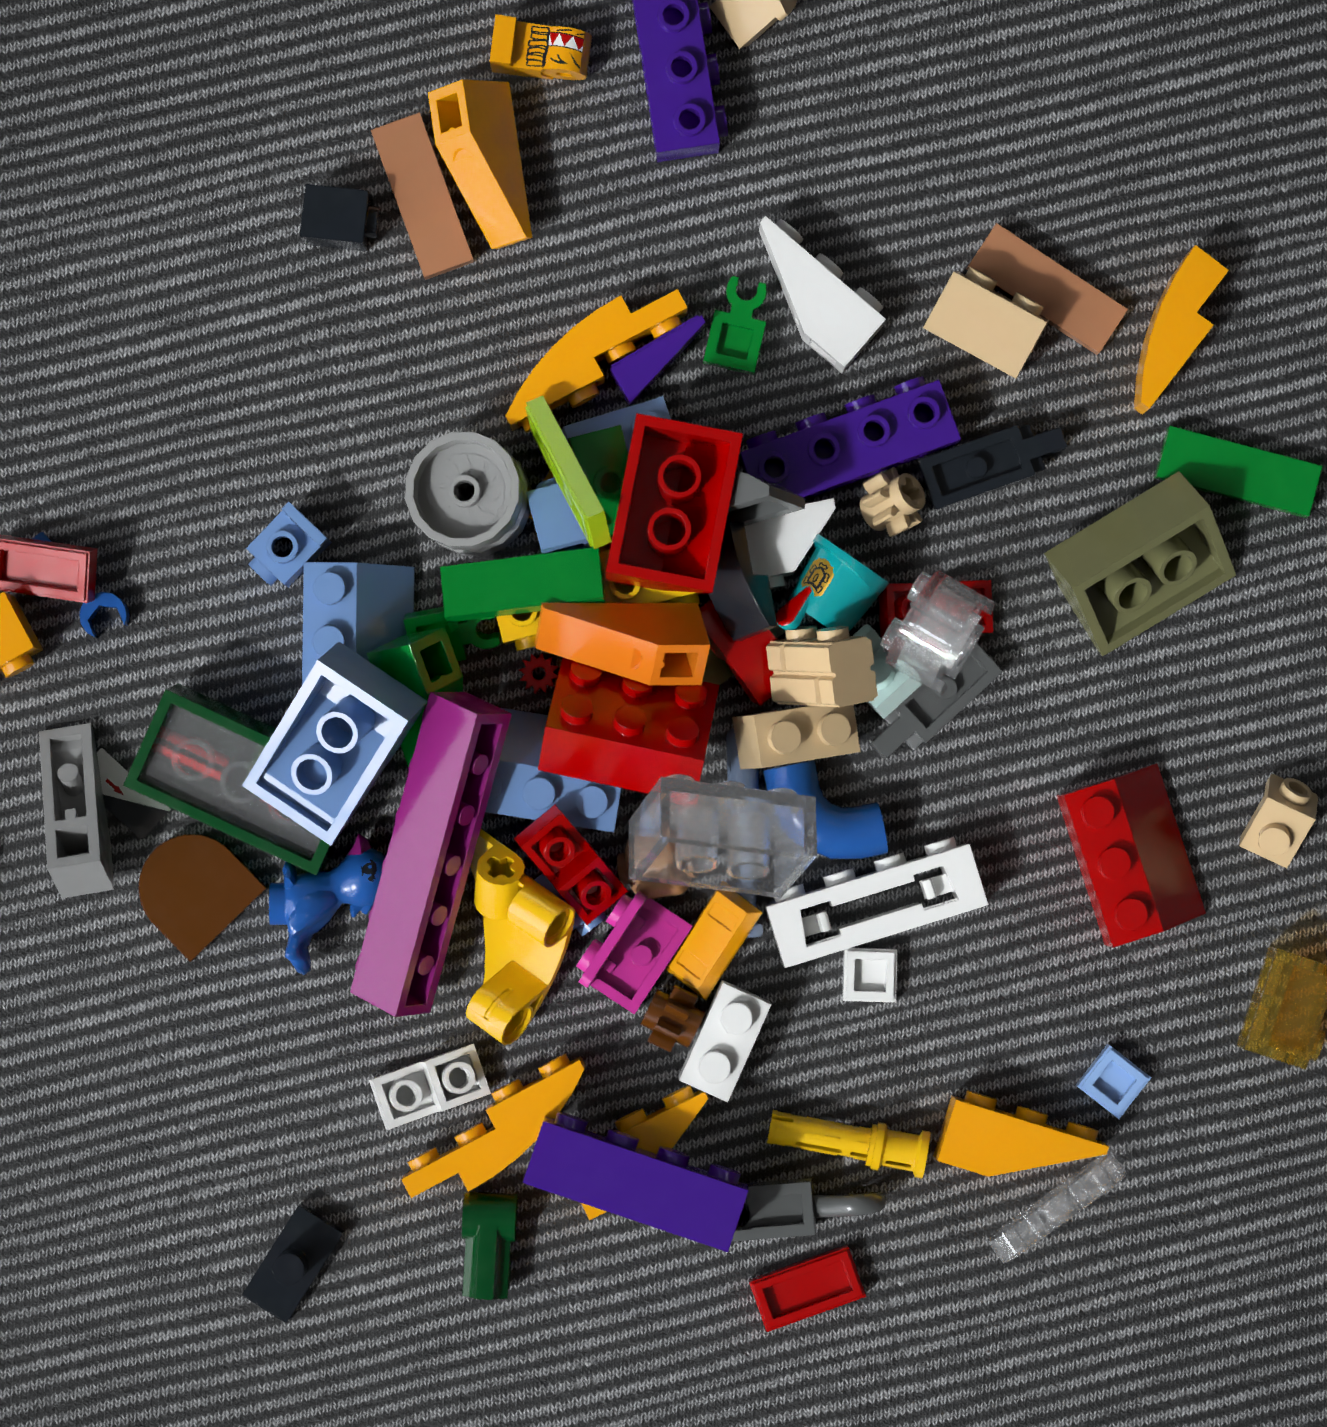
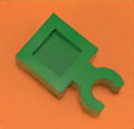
[703,276,766,375]
[403,606,501,661]

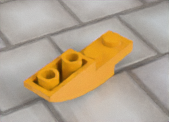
[506,289,688,433]
[401,1054,586,1198]

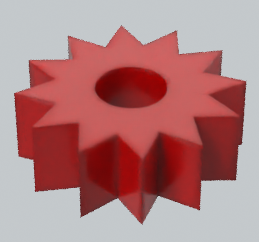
[518,653,559,694]

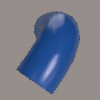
[763,761,888,859]

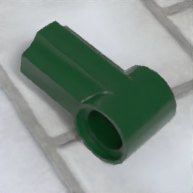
[462,1191,518,1300]

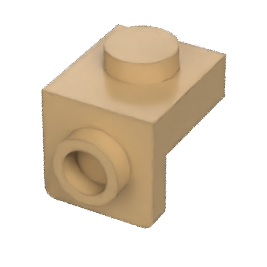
[1239,774,1318,868]

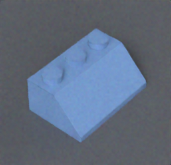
[302,562,415,685]
[485,708,622,833]

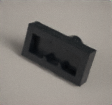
[242,1203,345,1323]

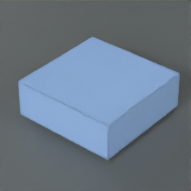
[1076,1044,1151,1119]

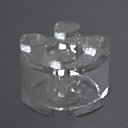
[880,570,995,695]

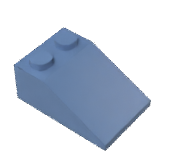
[242,642,428,846]

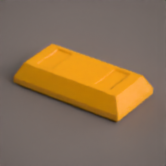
[665,882,763,999]

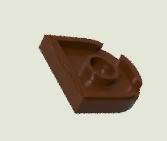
[139,834,268,962]

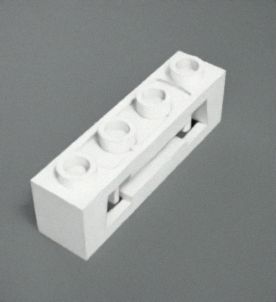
[765,837,988,968]

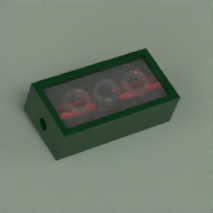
[123,683,341,875]

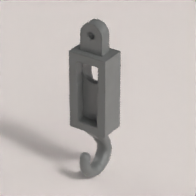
[732,1178,887,1241]

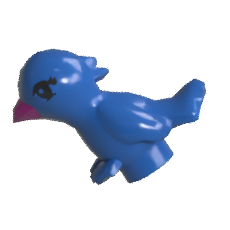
[269,833,386,975]

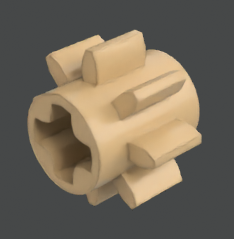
[860,467,925,537]

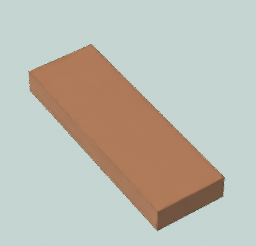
[371,112,474,280]
[966,223,1128,355]

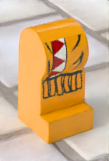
[490,14,592,80]

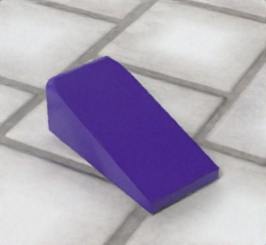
[610,315,706,406]

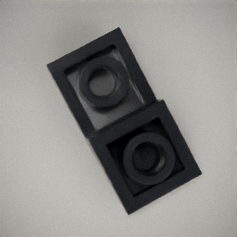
[708,522,777,641]

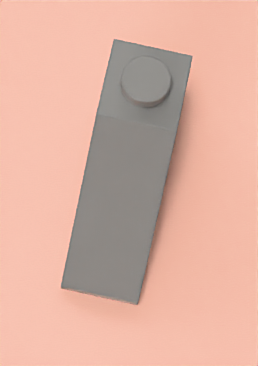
[39,723,114,898]

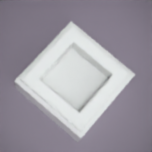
[842,948,897,1003]

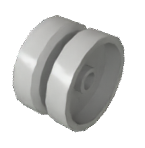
[405,432,532,556]

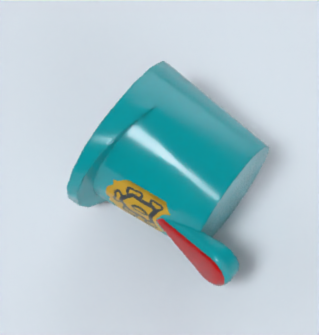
[776,534,890,632]

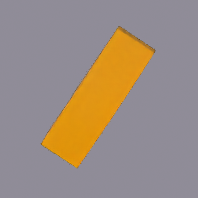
[1134,245,1229,415]

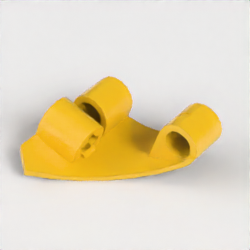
[466,829,575,1046]

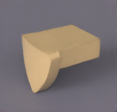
[709,0,797,49]

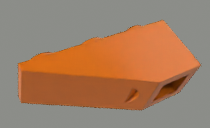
[535,603,710,685]

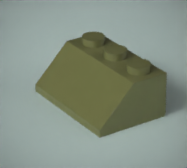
[1044,471,1236,657]

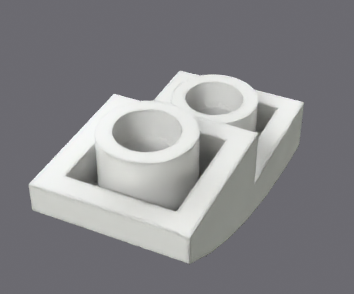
[369,1044,491,1130]

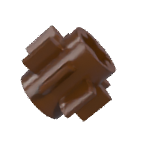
[640,984,705,1052]

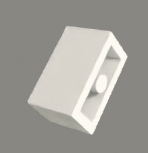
[679,980,771,1102]

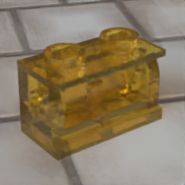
[1236,946,1327,1070]

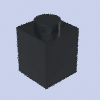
[300,184,381,252]

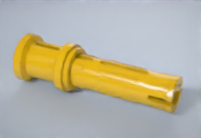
[767,1110,930,1179]

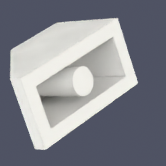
[745,498,836,589]

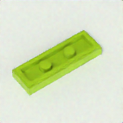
[525,396,612,549]

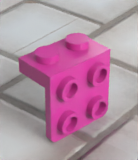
[576,891,693,1014]

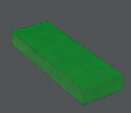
[1154,426,1322,518]
[440,547,606,623]

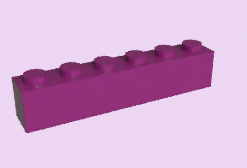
[350,692,512,1017]

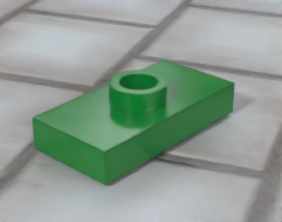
[567,425,629,537]

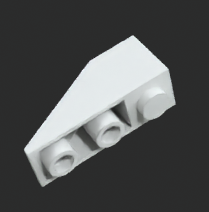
[759,216,886,374]

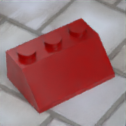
[606,413,743,593]
[1056,763,1206,948]

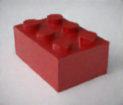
[538,658,720,804]

